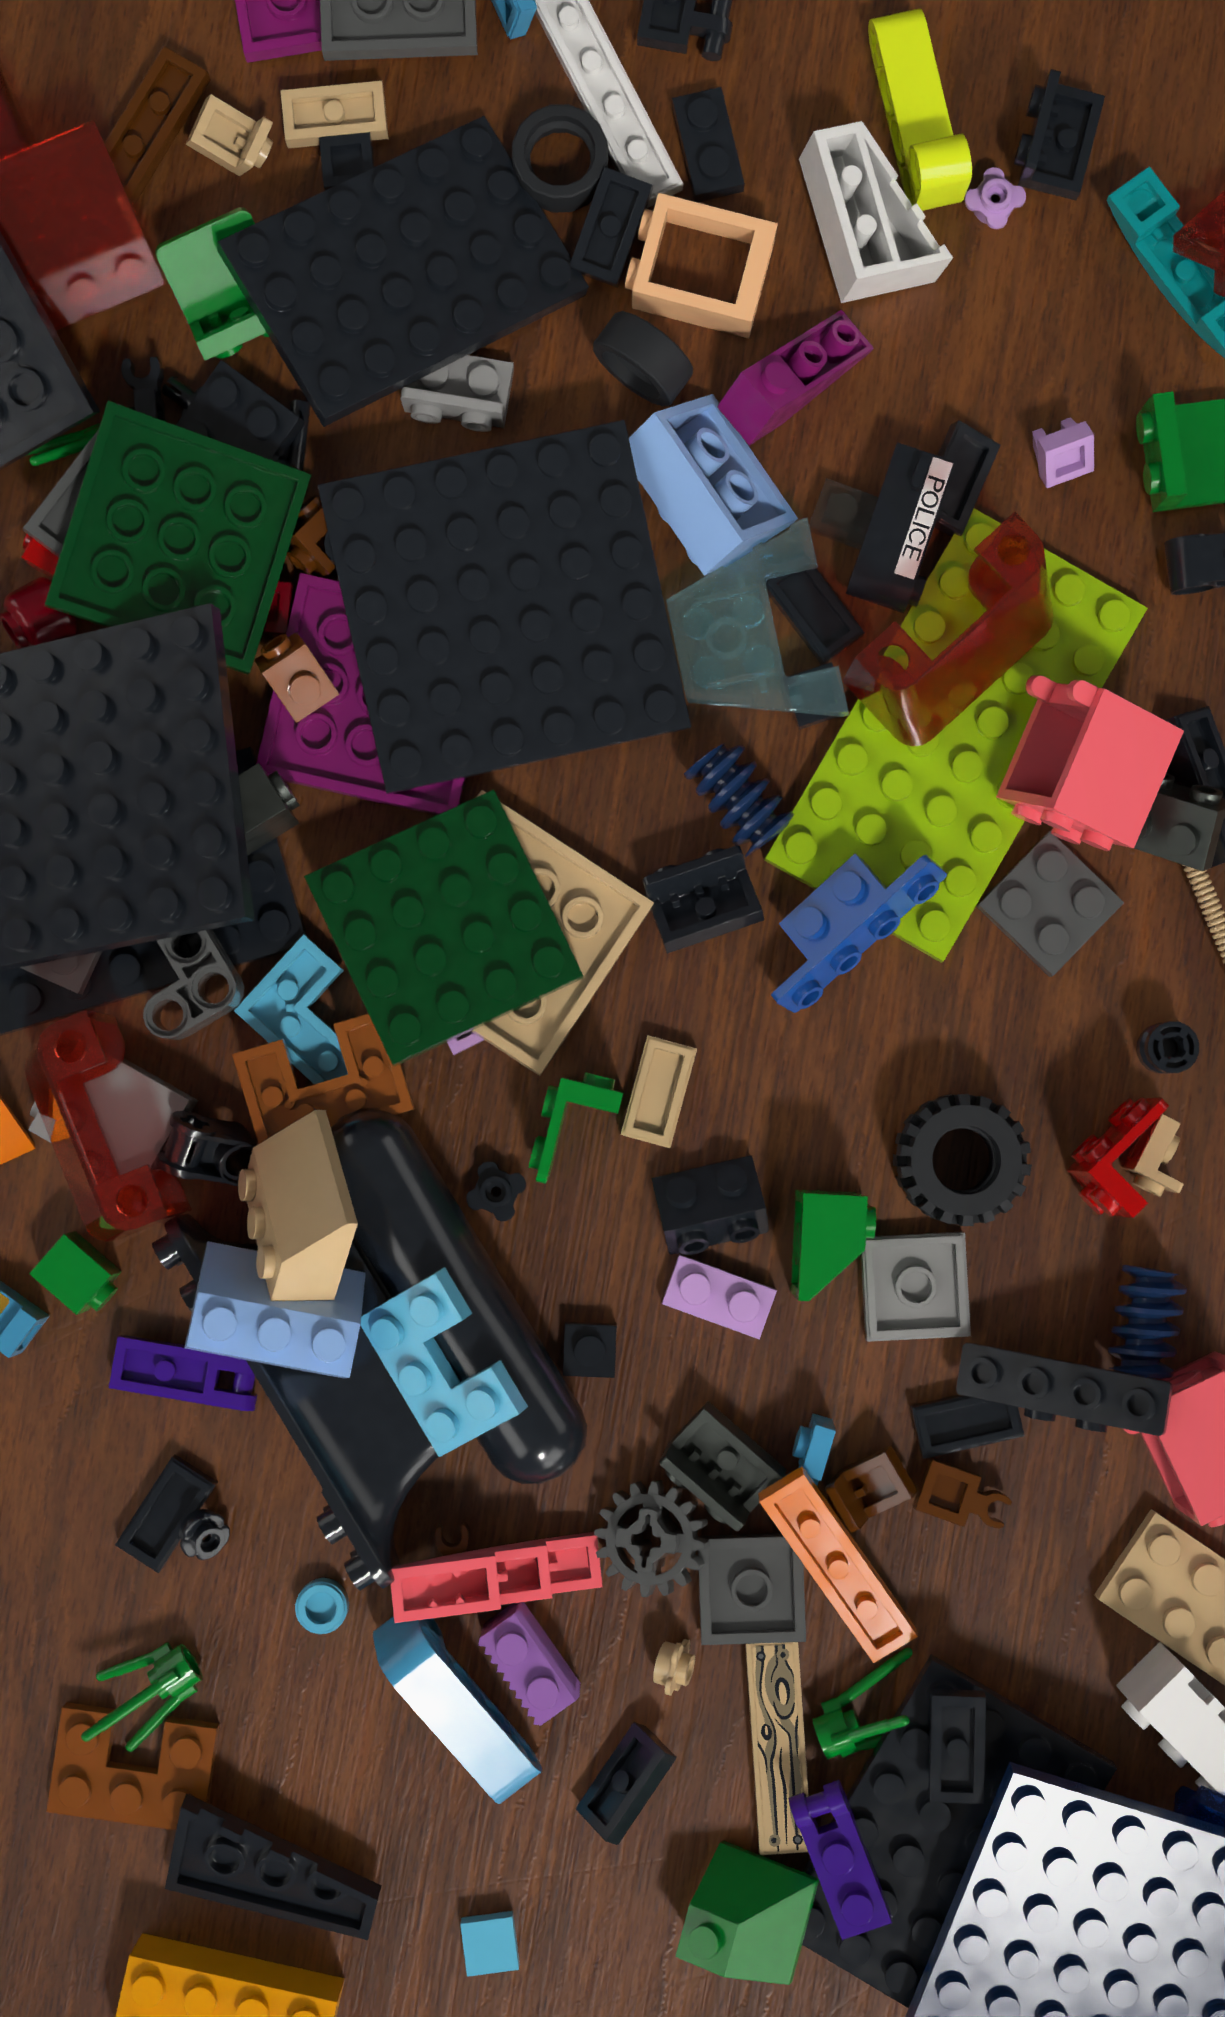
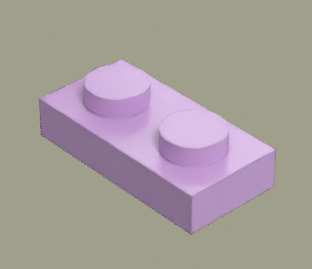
[662,1254,777,1340]

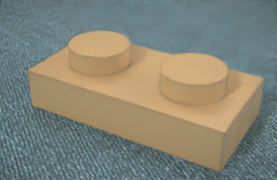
[281,81,389,148]

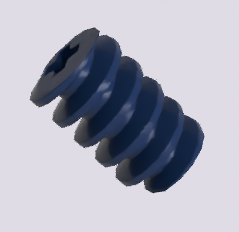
[684,743,794,858]
[1108,1265,1187,1379]

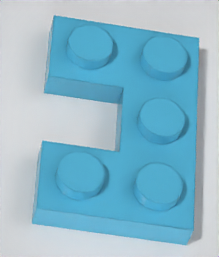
[234,934,348,1084]
[360,1267,528,1457]

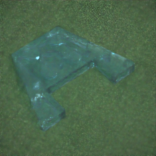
[666,518,849,717]

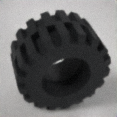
[893,1094,1032,1226]

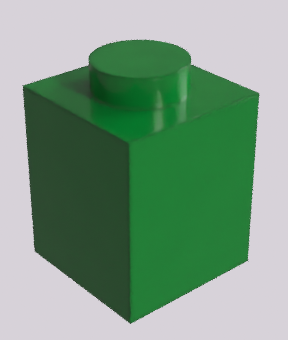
[29,1231,122,1315]

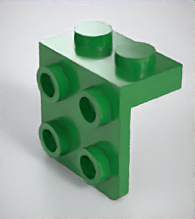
[155,207,269,361]
[1136,391,1225,512]
[528,1072,623,1184]

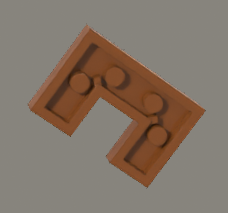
[232,1014,414,1144]
[46,1702,220,1830]

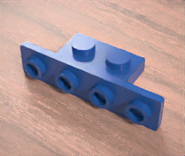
[771,854,947,1013]

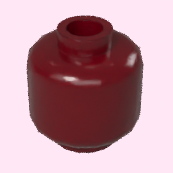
[0,577,78,649]

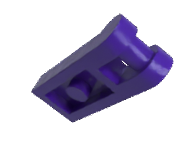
[109,1335,257,1411]
[788,1780,892,1940]

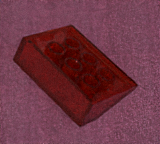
[0,120,166,331]

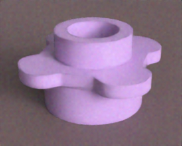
[964,167,1026,229]

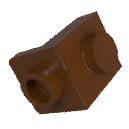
[287,495,336,577]
[826,1445,917,1533]

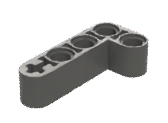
[143,929,244,1040]

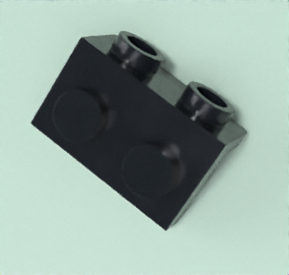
[1014,69,1105,201]
[642,845,764,954]
[651,1155,769,1255]

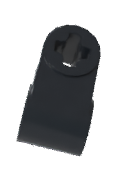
[1164,533,1225,595]
[155,1111,257,1186]

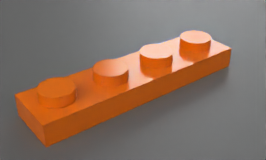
[758,1466,918,1663]

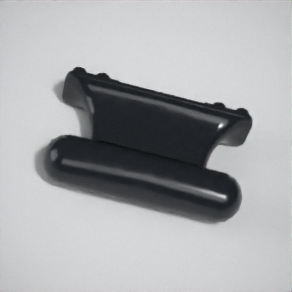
[152,1108,588,1591]

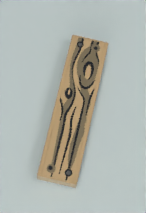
[745,1642,809,1855]

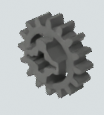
[594,1480,710,1597]

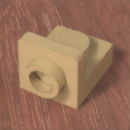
[1122,1114,1184,1197]

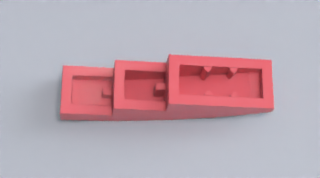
[391,1532,603,1623]

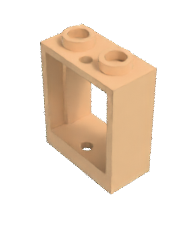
[625,193,778,339]

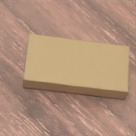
[620,1035,697,1148]

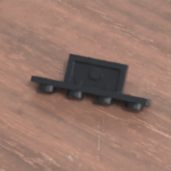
[956,1343,1173,1436]

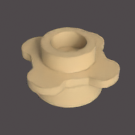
[653,1639,695,1696]

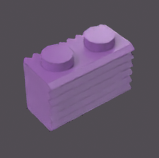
[478,1602,581,1726]

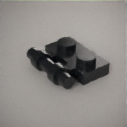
[637,0,733,61]

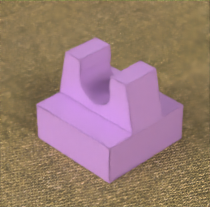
[1032,417,1094,488]

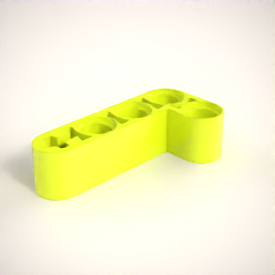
[868,8,972,211]

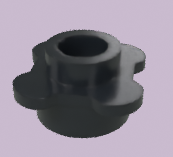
[466,1162,526,1221]

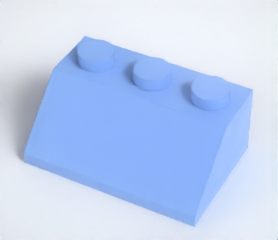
[629,394,798,576]
[184,1241,366,1378]

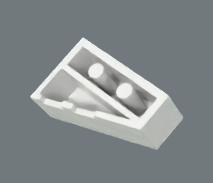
[799,121,953,303]
[1116,1642,1225,1806]

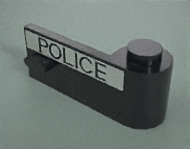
[845,442,956,613]

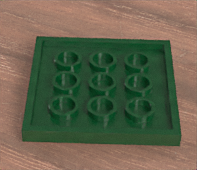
[44,401,311,675]
[304,790,583,1067]

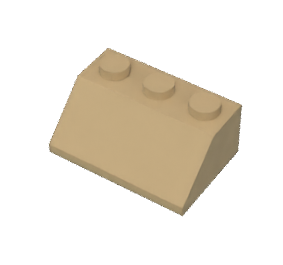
[238,1110,358,1301]

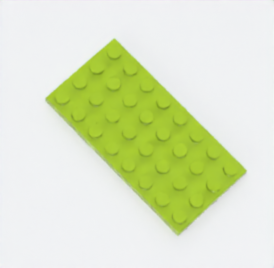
[764,508,1148,963]

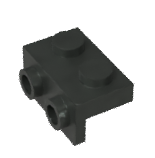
[1134,773,1225,871]
[659,1401,787,1531]

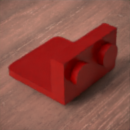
[1066,1097,1169,1218]

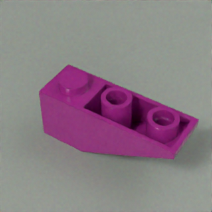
[717,310,874,446]

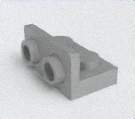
[400,355,514,432]

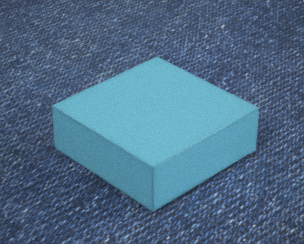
[460,1911,520,1977]

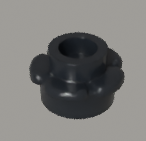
[179,1509,230,1560]

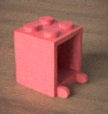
[996,675,1184,851]
[1123,1351,1225,1527]

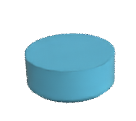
[295,1578,349,1634]

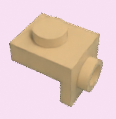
[186,94,273,176]

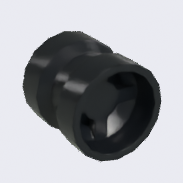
[1136,1021,1199,1074]

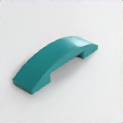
[1107,166,1225,358]

